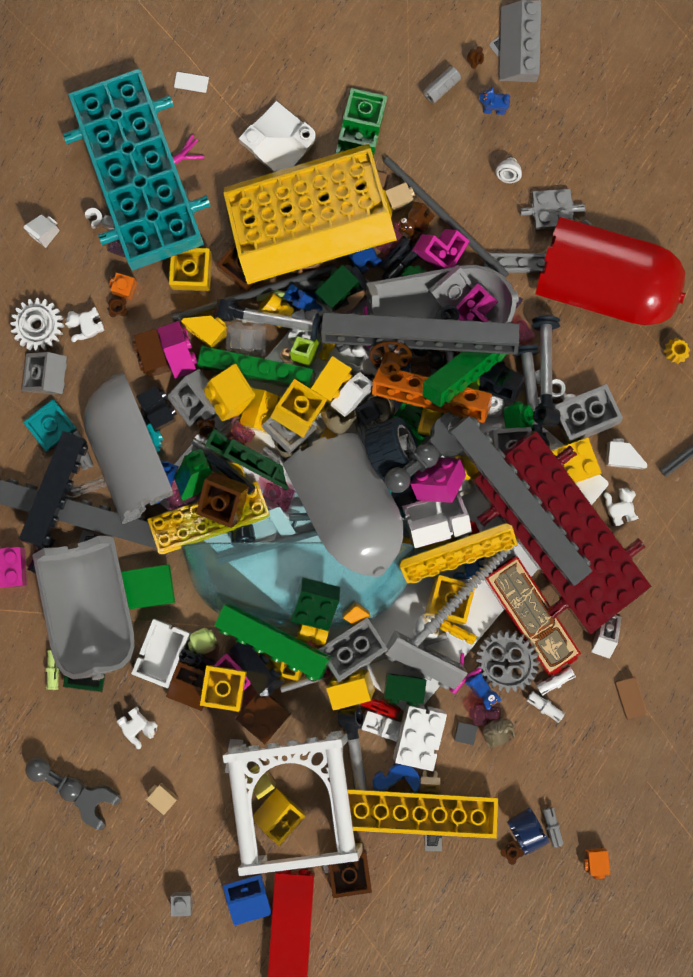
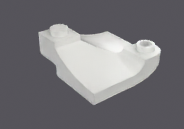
[239,101,316,172]

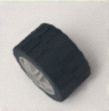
[365,417,418,481]

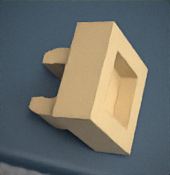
[419,770,440,793]

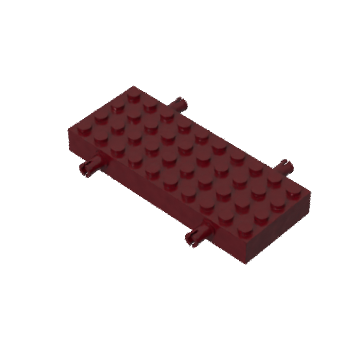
[470,431,652,635]

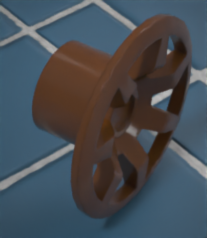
[369,341,412,376]

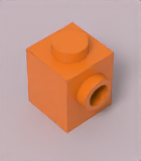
[109,273,137,300]
[583,848,610,879]

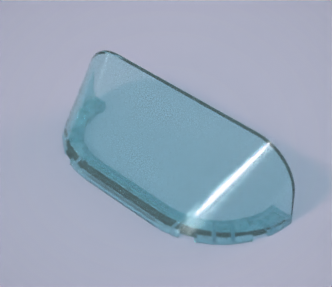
[181,542,415,627]

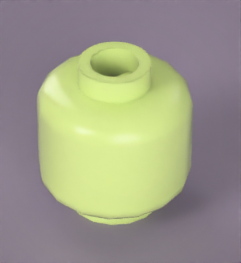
[187,628,218,655]

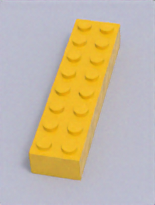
[348,790,498,839]

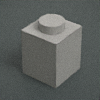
[171,891,193,916]

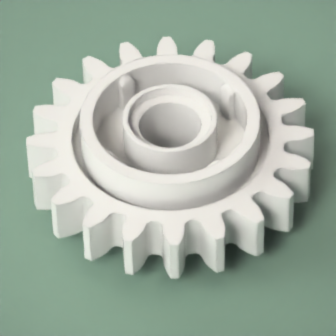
[10,298,64,352]

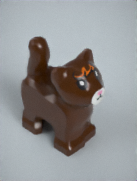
[399,201,435,243]

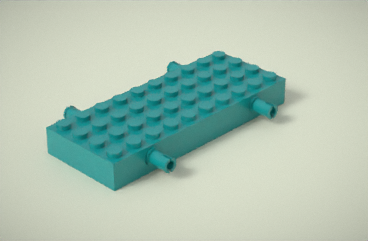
[63,68,211,271]

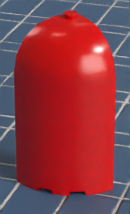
[535,217,686,325]

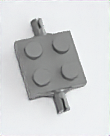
[520,189,585,230]

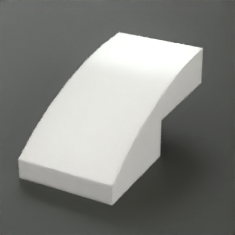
[360,710,401,742]

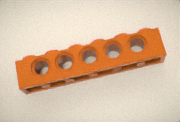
[372,365,492,423]

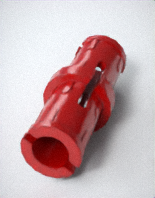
[360,698,401,720]

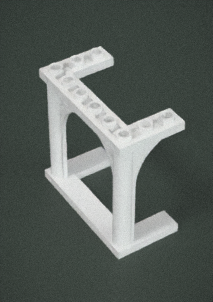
[223,731,363,876]

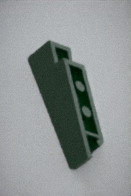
[201,428,289,490]

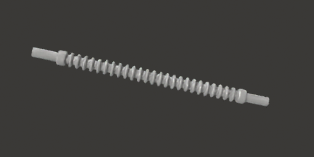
[412,540,518,647]

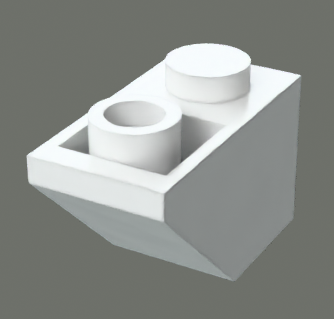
[330,372,373,417]

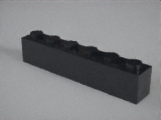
[19,431,88,549]

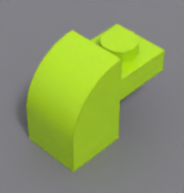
[290,336,322,366]

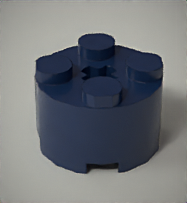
[507,808,550,855]

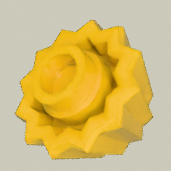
[664,337,690,364]

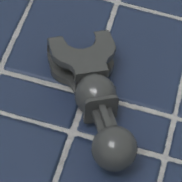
[385,412,463,493]
[25,757,122,830]

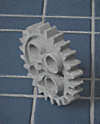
[476,630,540,693]

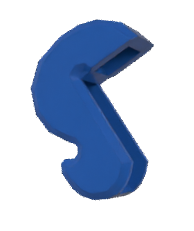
[372,763,421,793]

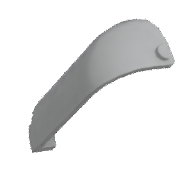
[366,265,519,360]
[83,372,174,524]
[283,433,403,577]
[32,536,135,680]

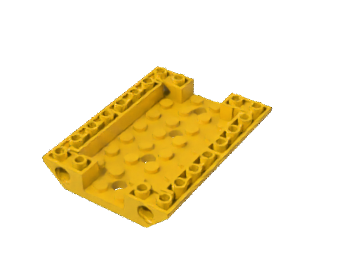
[223,144,397,284]

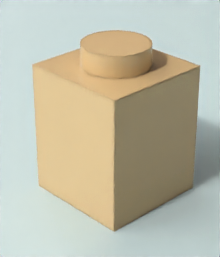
[385,182,415,213]
[146,783,178,815]

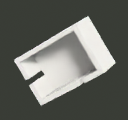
[402,491,472,548]
[131,619,191,688]
[393,704,447,771]

